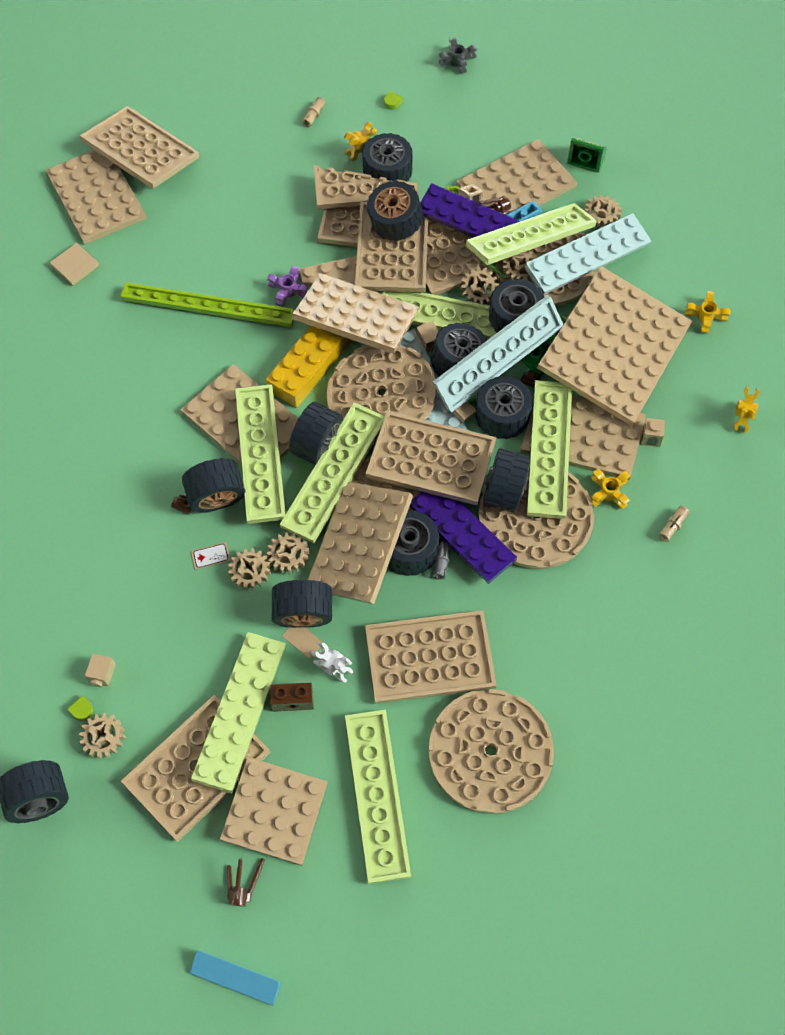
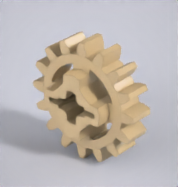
[584,194,622,228]
[502,251,538,283]
[460,267,499,305]
[267,532,310,574]
[228,548,271,590]
[79,713,126,759]

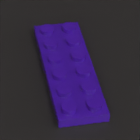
[420,183,521,238]
[410,492,517,584]

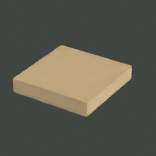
[50,243,100,286]

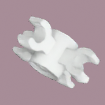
[311,642,353,683]

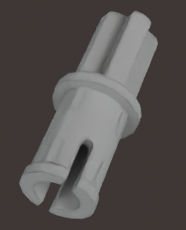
[433,541,450,580]

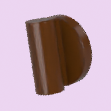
[520,370,541,387]
[171,495,191,514]

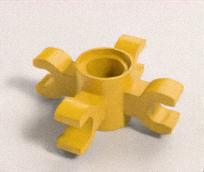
[344,122,377,161]
[685,291,731,333]
[734,386,759,433]
[591,469,630,509]

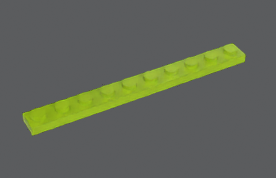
[120,282,295,328]

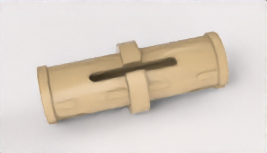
[302,97,326,127]
[658,506,690,542]

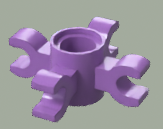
[267,266,308,307]

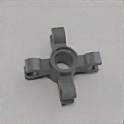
[439,38,477,73]

